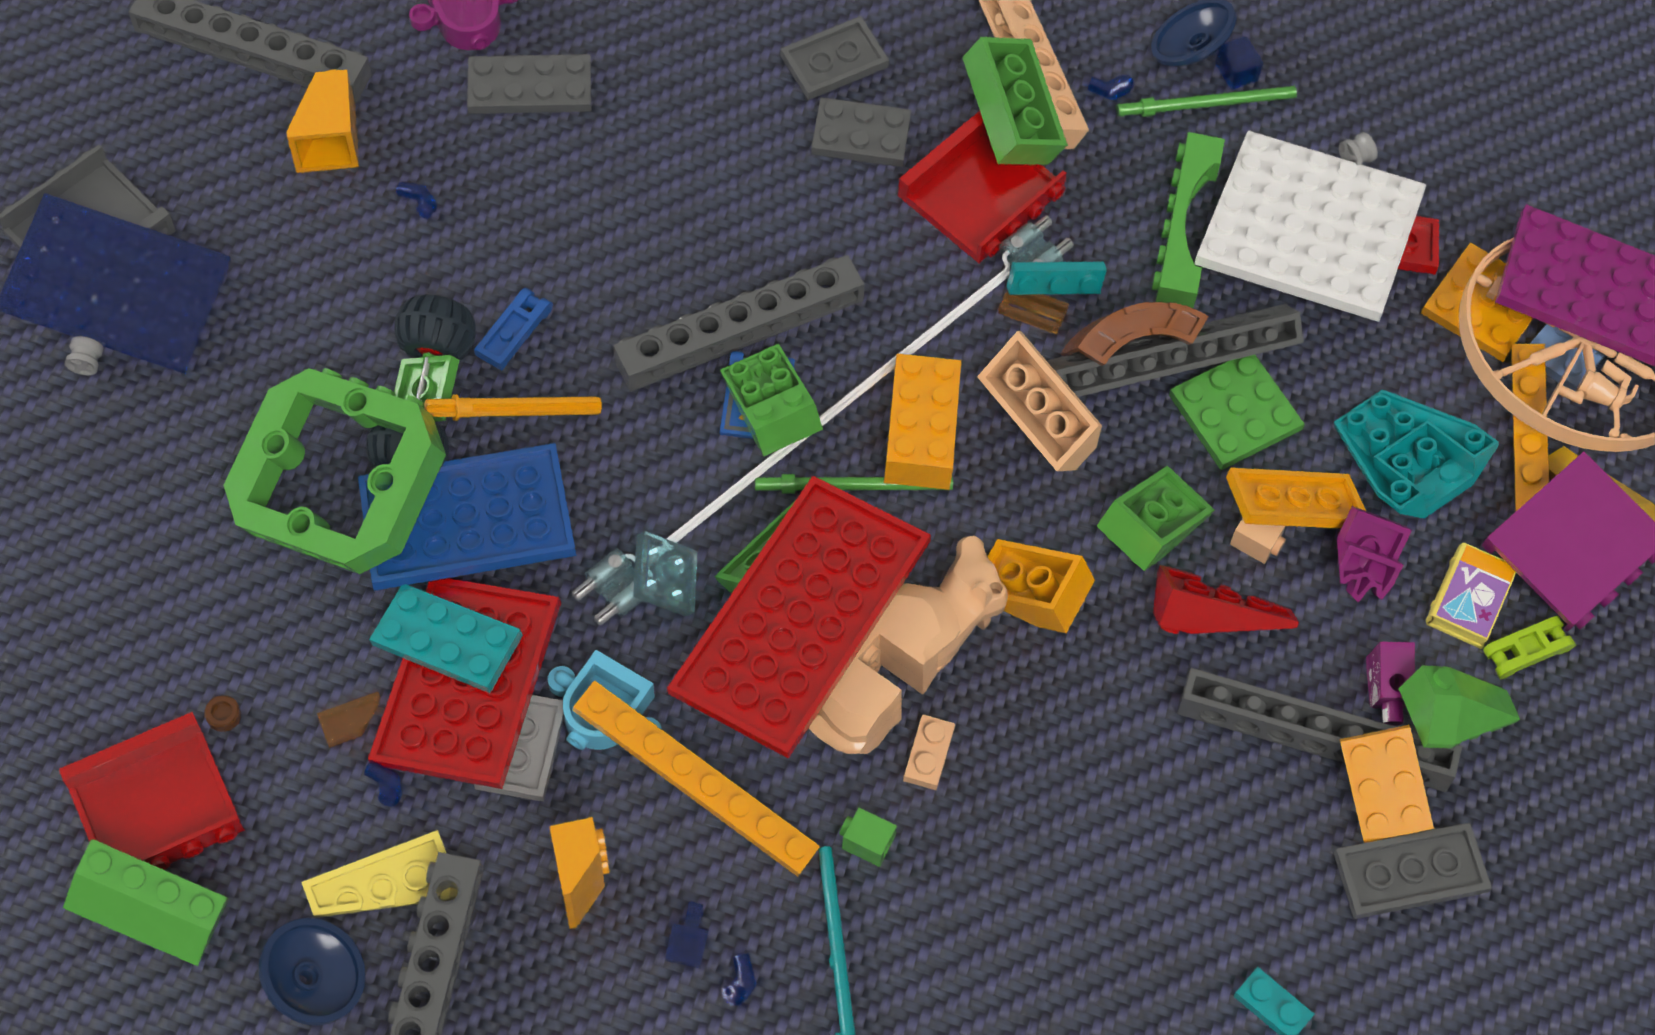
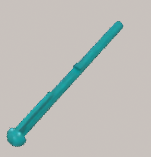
[818,846,855,1035]

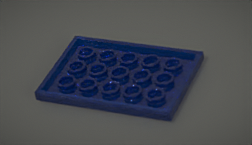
[0,193,231,374]

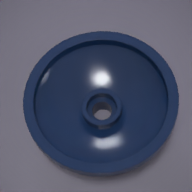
[1151,0,1237,67]
[259,918,365,1025]

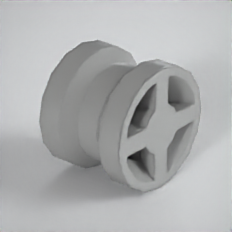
[1339,132,1378,165]
[64,336,104,375]

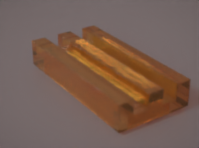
[998,290,1069,335]

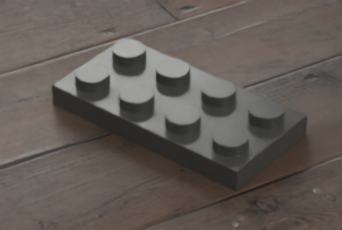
[467,54,591,114]
[1333,823,1492,919]

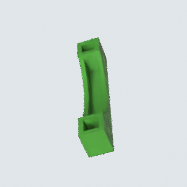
[1152,132,1225,308]

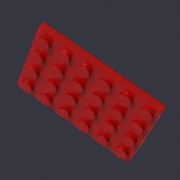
[368,578,561,789]

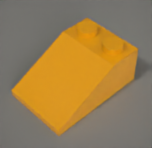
[988,539,1095,633]

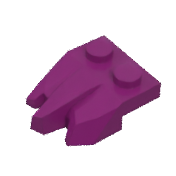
[1337,506,1412,603]

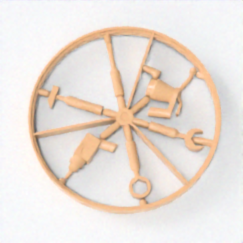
[1459,238,1655,452]

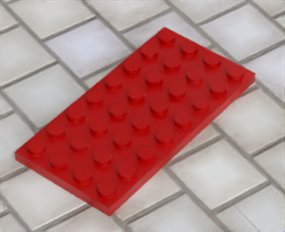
[667,476,931,759]

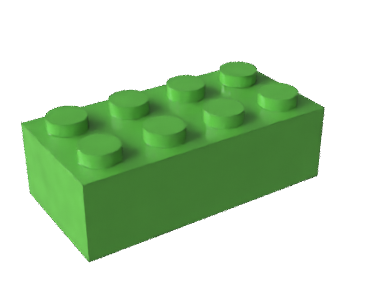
[962,37,1068,165]

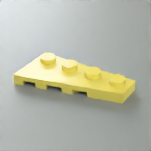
[302,830,458,918]

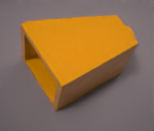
[287,69,359,173]

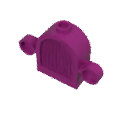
[409,0,518,50]

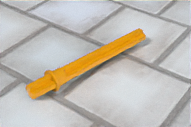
[424,394,602,421]

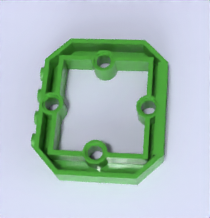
[223,368,446,574]

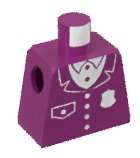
[1366,642,1415,726]

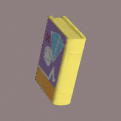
[1426,543,1516,649]

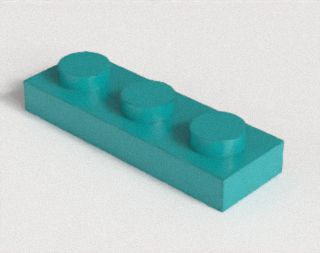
[1006,262,1107,295]

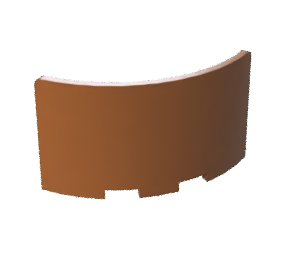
[1060,302,1209,366]

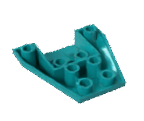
[1334,389,1499,519]

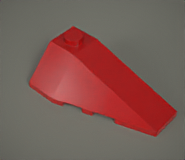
[1153,565,1299,634]

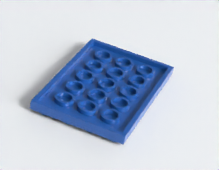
[358,443,576,591]

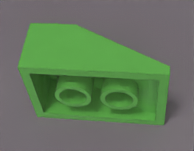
[1097,466,1215,571]

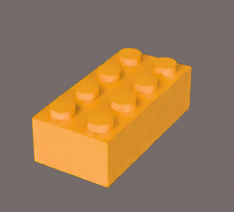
[884,354,961,490]

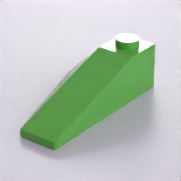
[1399,665,1520,749]

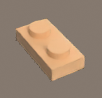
[903,714,955,791]

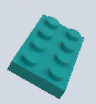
[369,584,523,693]

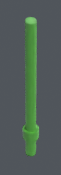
[1116,86,1297,117]
[755,474,953,494]

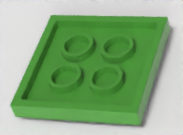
[1169,355,1305,470]

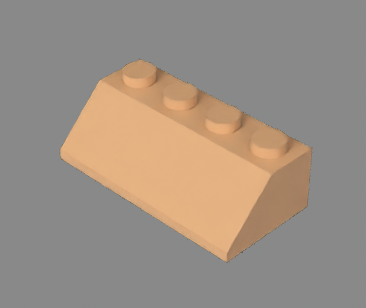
[977,331,1102,471]

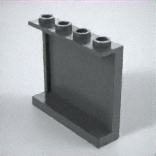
[0,144,176,305]

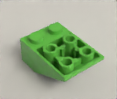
[720,343,823,457]

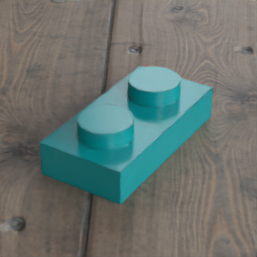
[1233,967,1315,1035]

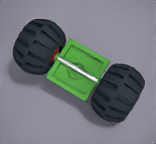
[366,294,476,473]

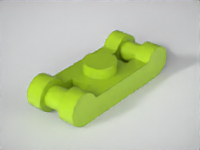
[1483,616,1576,679]

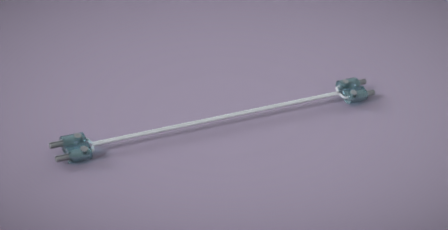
[572,216,1073,625]

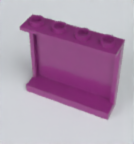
[1481,451,1655,632]

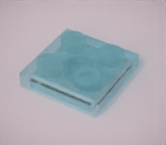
[633,531,698,616]

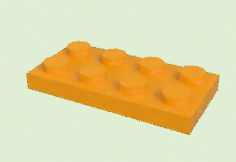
[1226,468,1366,528]

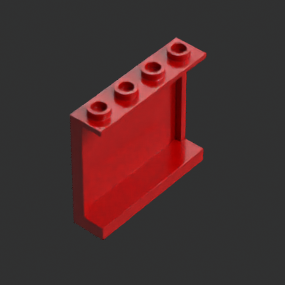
[898,111,1067,263]
[59,711,244,870]

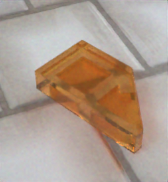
[317,692,381,748]

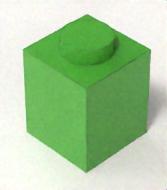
[839,808,897,867]

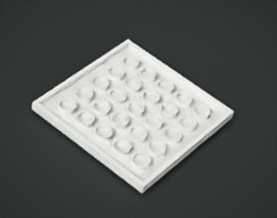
[1195,131,1427,322]

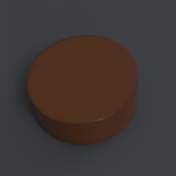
[204,695,241,732]

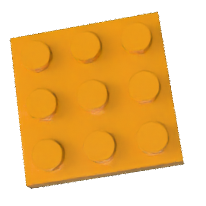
[1421,242,1534,362]

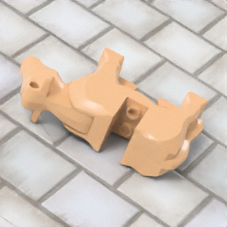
[809,536,1008,754]

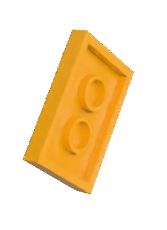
[1340,725,1434,843]

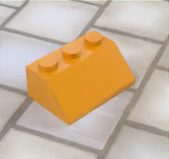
[549,817,610,929]

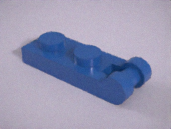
[474,288,553,371]

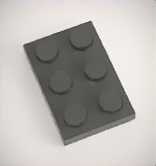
[780,16,889,100]
[811,97,911,167]

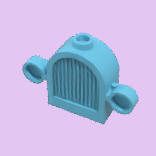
[548,650,662,750]

